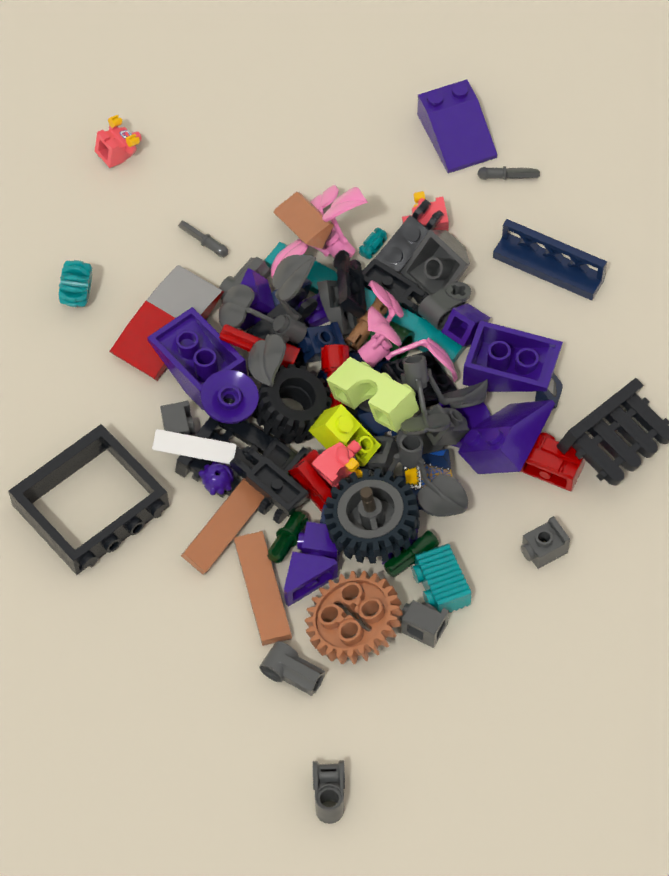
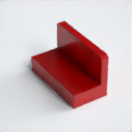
[288,450,332,512]

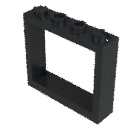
[8,424,169,575]

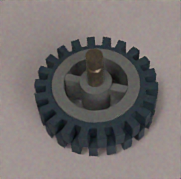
[324,469,420,564]

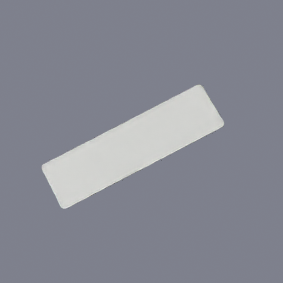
[152,429,236,464]

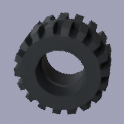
[254,364,332,444]

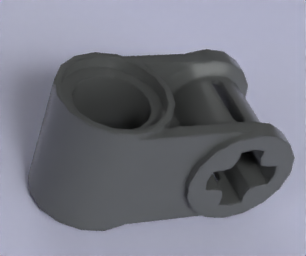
[418,282,471,331]
[313,760,345,824]

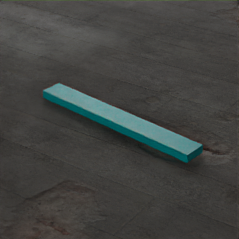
[264,242,466,364]

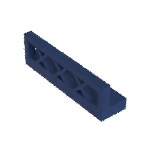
[493,219,607,301]

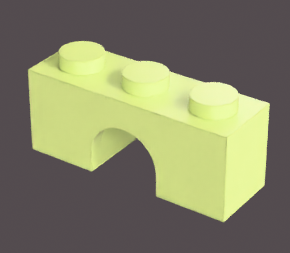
[326,357,419,432]

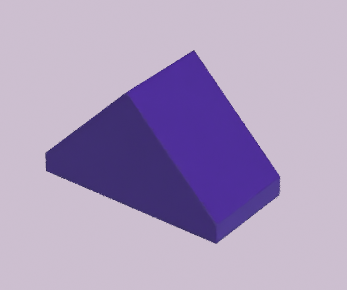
[238,268,275,330]
[284,552,338,607]

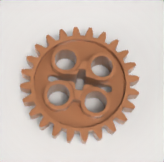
[305,571,403,664]

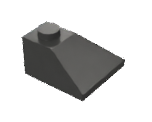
[400,229,470,295]

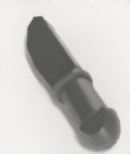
[477,166,540,180]
[178,220,228,257]

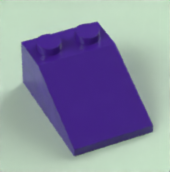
[417,79,497,173]
[147,307,247,410]
[463,320,563,392]
[458,400,555,474]

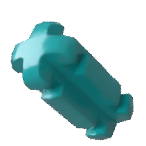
[359,228,387,259]

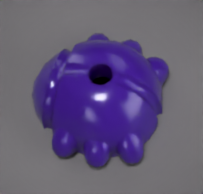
[199,461,234,495]

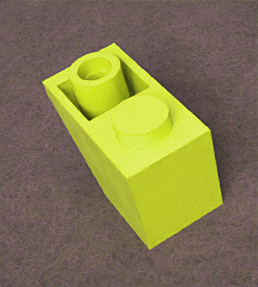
[308,404,381,467]

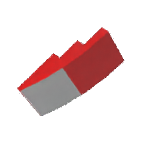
[109,265,224,381]

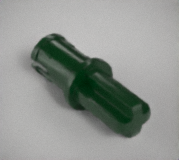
[267,511,309,563]
[384,530,439,577]

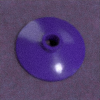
[200,370,259,424]

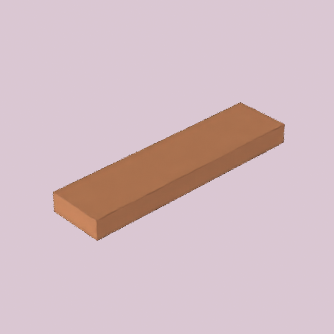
[181,467,264,575]
[234,531,292,646]

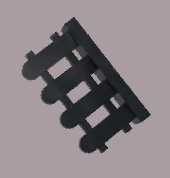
[556,378,669,486]
[175,398,273,498]

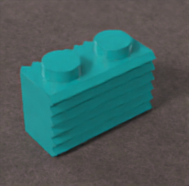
[411,544,472,613]

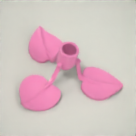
[271,185,368,279]
[358,280,458,382]

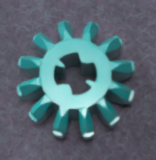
[58,260,92,307]

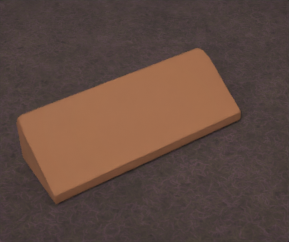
[273,192,334,249]

